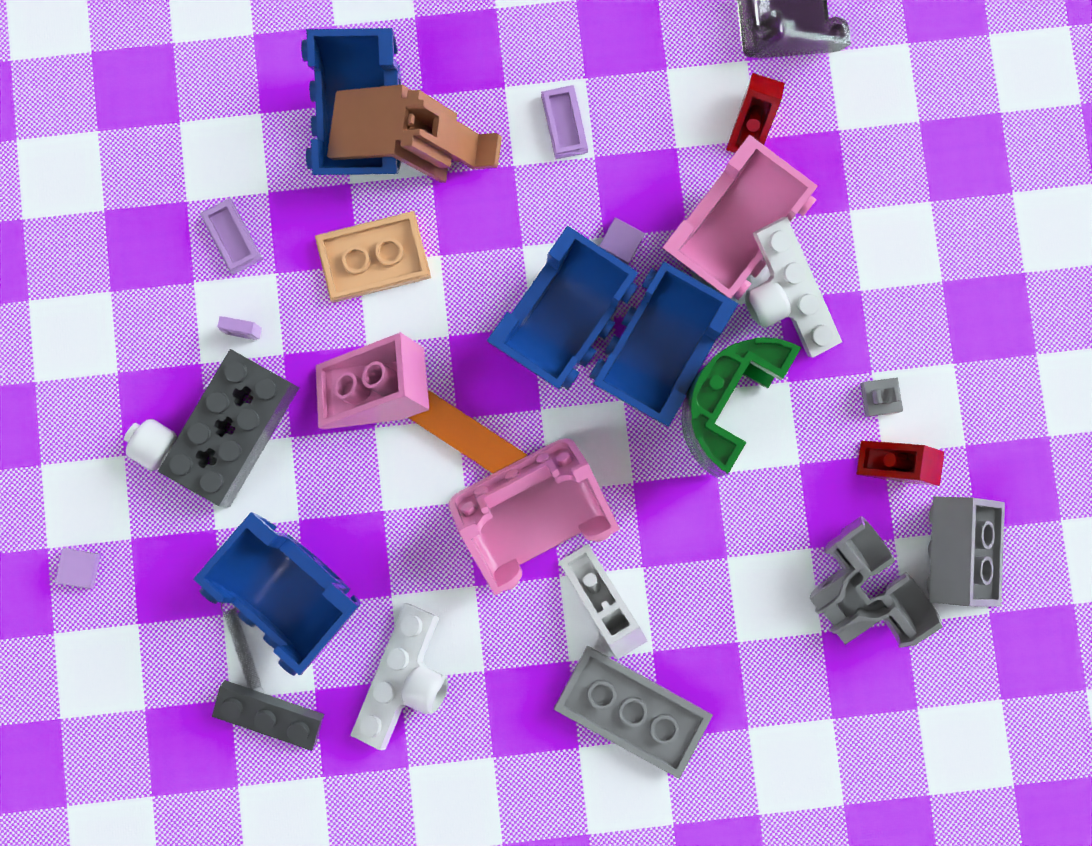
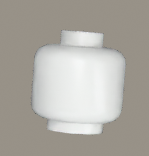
[123,419,178,471]

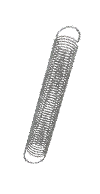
[221,603,264,693]

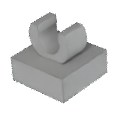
[860,377,903,417]

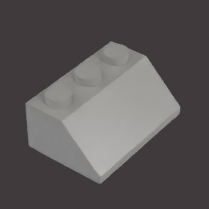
[926,496,1005,607]

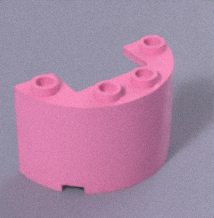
[662,135,818,301]

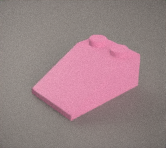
[316,332,429,429]

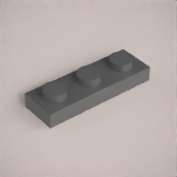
[212,680,325,751]

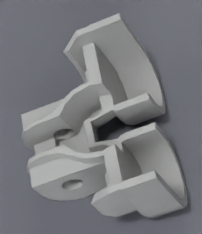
[810,516,943,648]

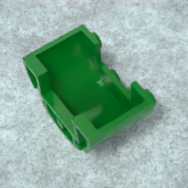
[681,337,801,478]

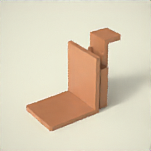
[327,84,502,183]

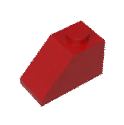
[726,73,785,153]
[856,440,945,486]

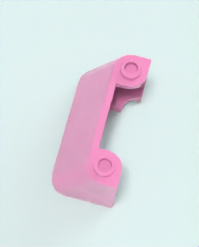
[449,438,620,596]

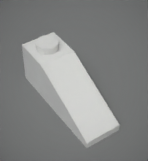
[559,544,648,660]

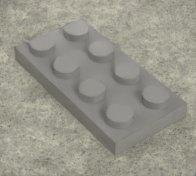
[554,645,713,779]

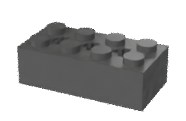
[158,349,299,507]

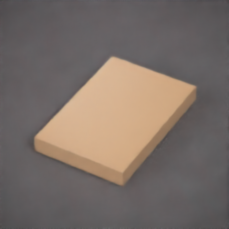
[315,211,432,303]

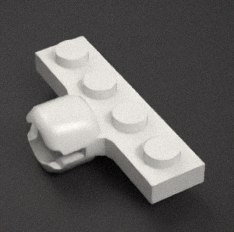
[745,217,843,358]
[350,603,448,750]

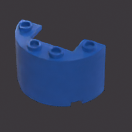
[301,28,401,175]
[487,225,639,390]
[589,261,739,427]
[193,512,360,676]

